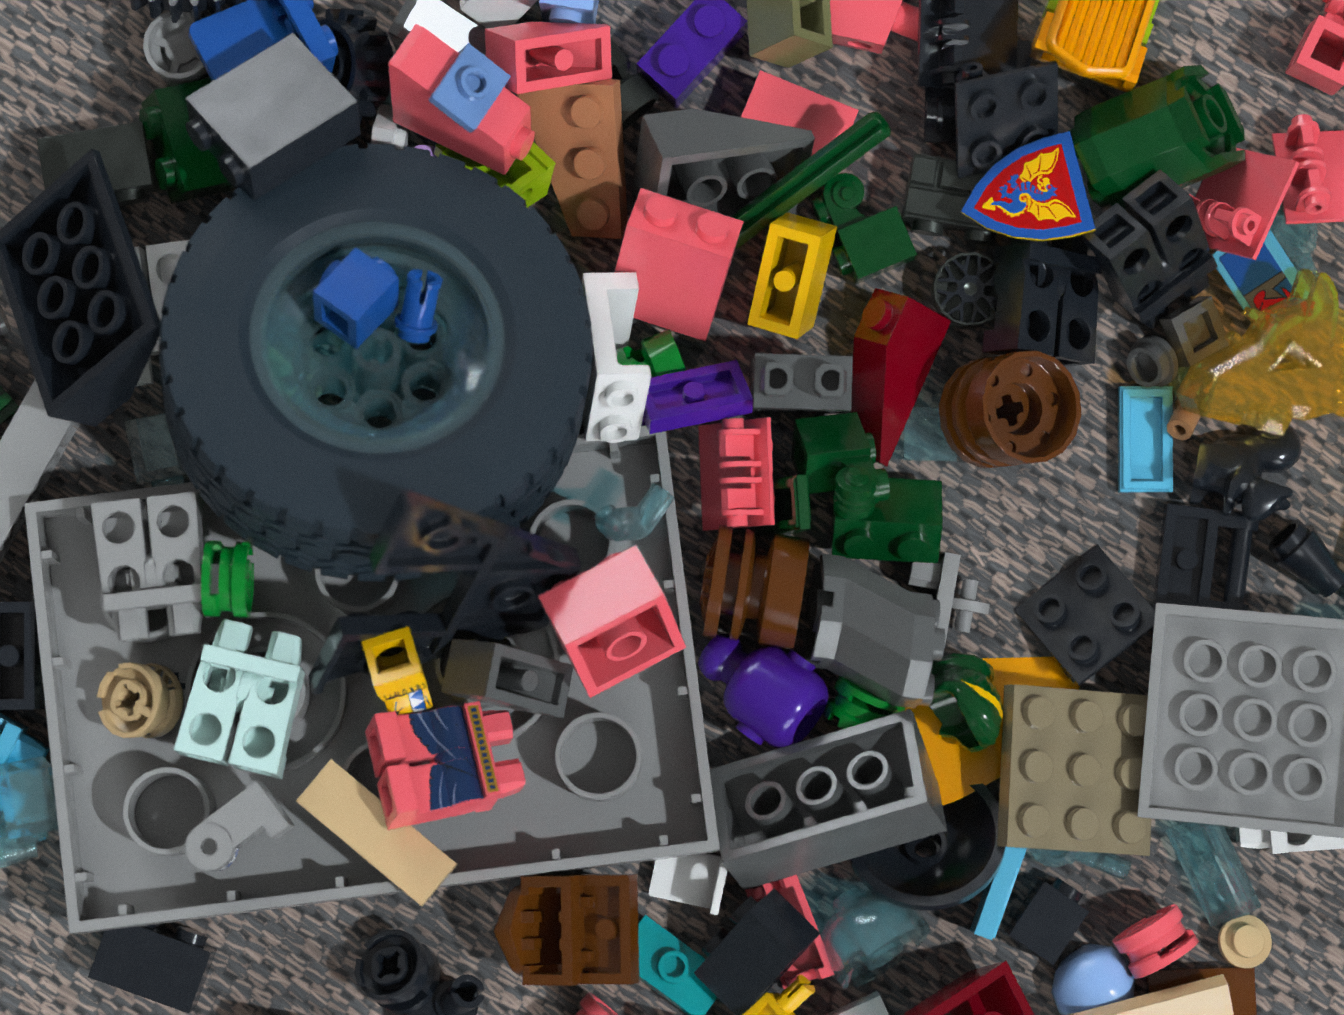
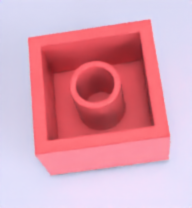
[538,545,686,698]

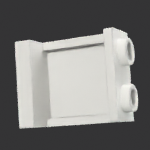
[581,272,651,443]

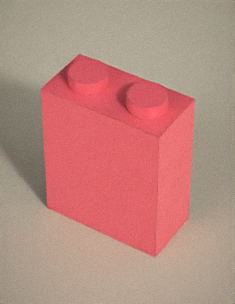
[614,188,743,342]

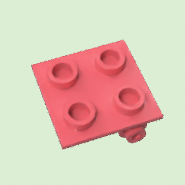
[1272,114,1344,224]
[1189,148,1299,260]
[698,417,775,531]

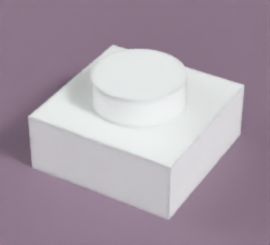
[371,104,409,150]

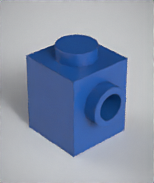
[313,247,399,350]

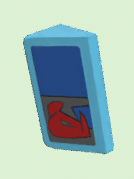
[1211,230,1322,343]

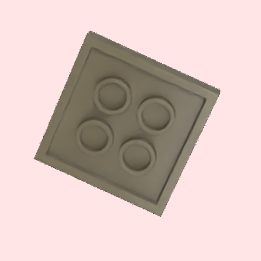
[997,684,1151,856]

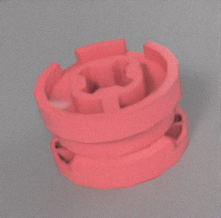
[1112,903,1199,979]

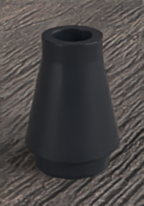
[1269,519,1344,597]

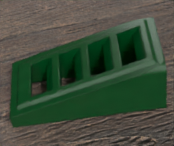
[757,475,811,536]

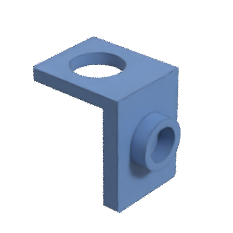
[429,43,511,133]

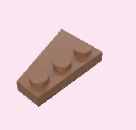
[517,79,628,239]

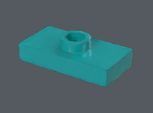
[638,915,717,1015]

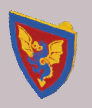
[961,131,1096,241]

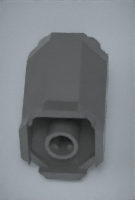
[803,554,945,709]

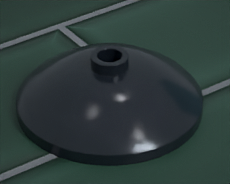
[849,783,1006,911]

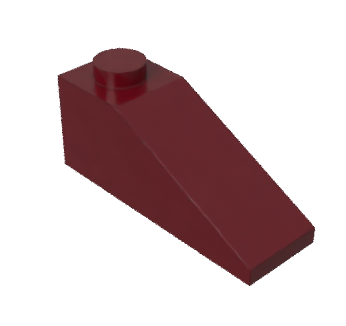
[850,288,951,466]

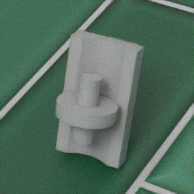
[908,552,990,649]

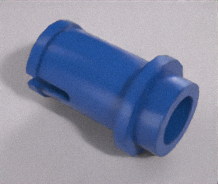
[394,269,443,344]

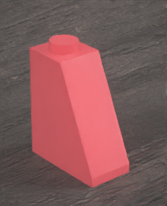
[388,24,535,175]

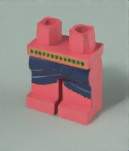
[365,701,526,830]

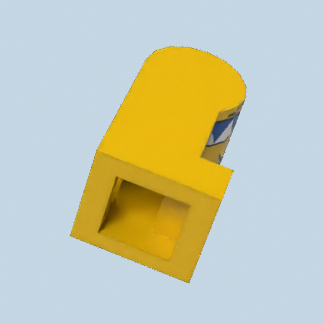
[361,626,433,715]

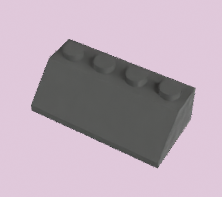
[710,709,947,890]

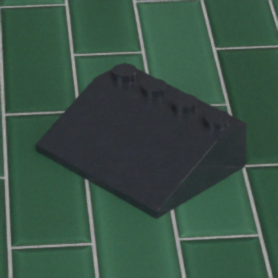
[0,149,160,427]

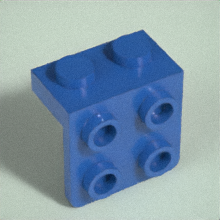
[188,0,338,82]

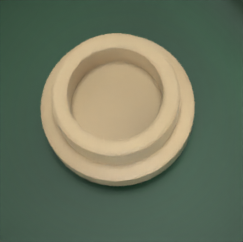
[1218,915,1272,968]

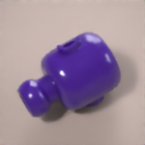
[698,633,828,748]

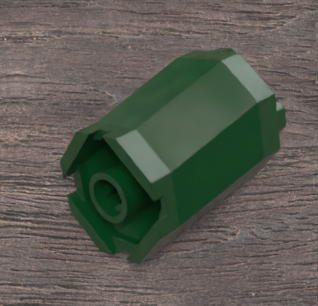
[1067,65,1245,211]

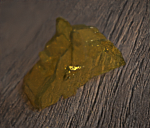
[1176,269,1344,436]

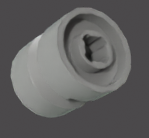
[143,12,210,86]

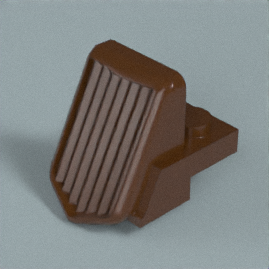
[494,874,639,986]

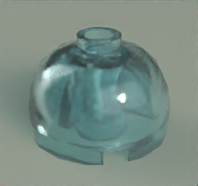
[821,888,930,989]

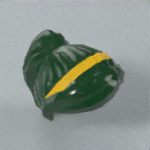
[929,653,1003,752]

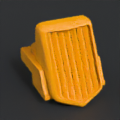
[1029,0,1156,92]

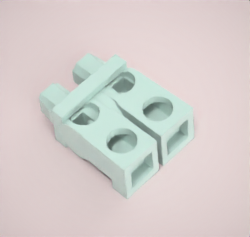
[174,619,305,779]

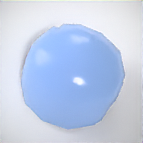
[1051,944,1135,1015]

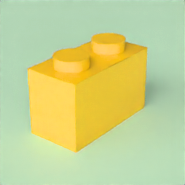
[747,212,837,339]

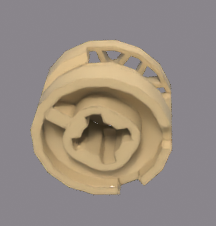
[97,662,184,738]

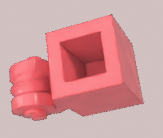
[1285,0,1344,96]

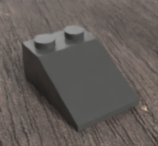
[631,108,815,217]

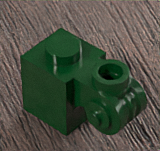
[810,173,917,285]
[791,412,890,520]

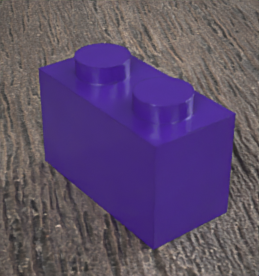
[636,0,747,109]

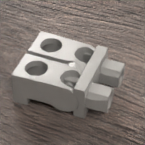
[90,492,204,642]

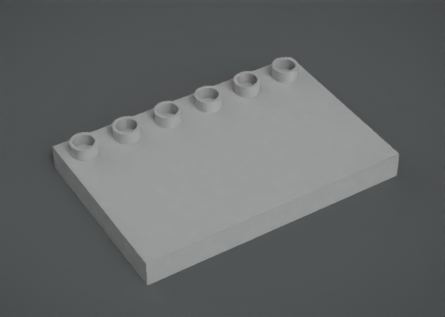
[24,425,720,934]

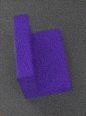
[641,360,754,434]

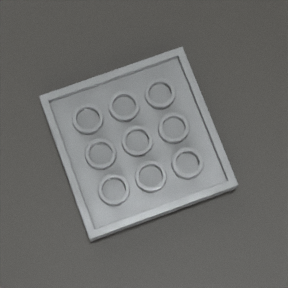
[1137,603,1344,838]

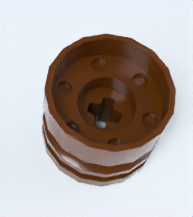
[939,351,1081,468]
[699,525,810,650]

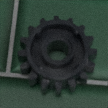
[316,8,394,124]

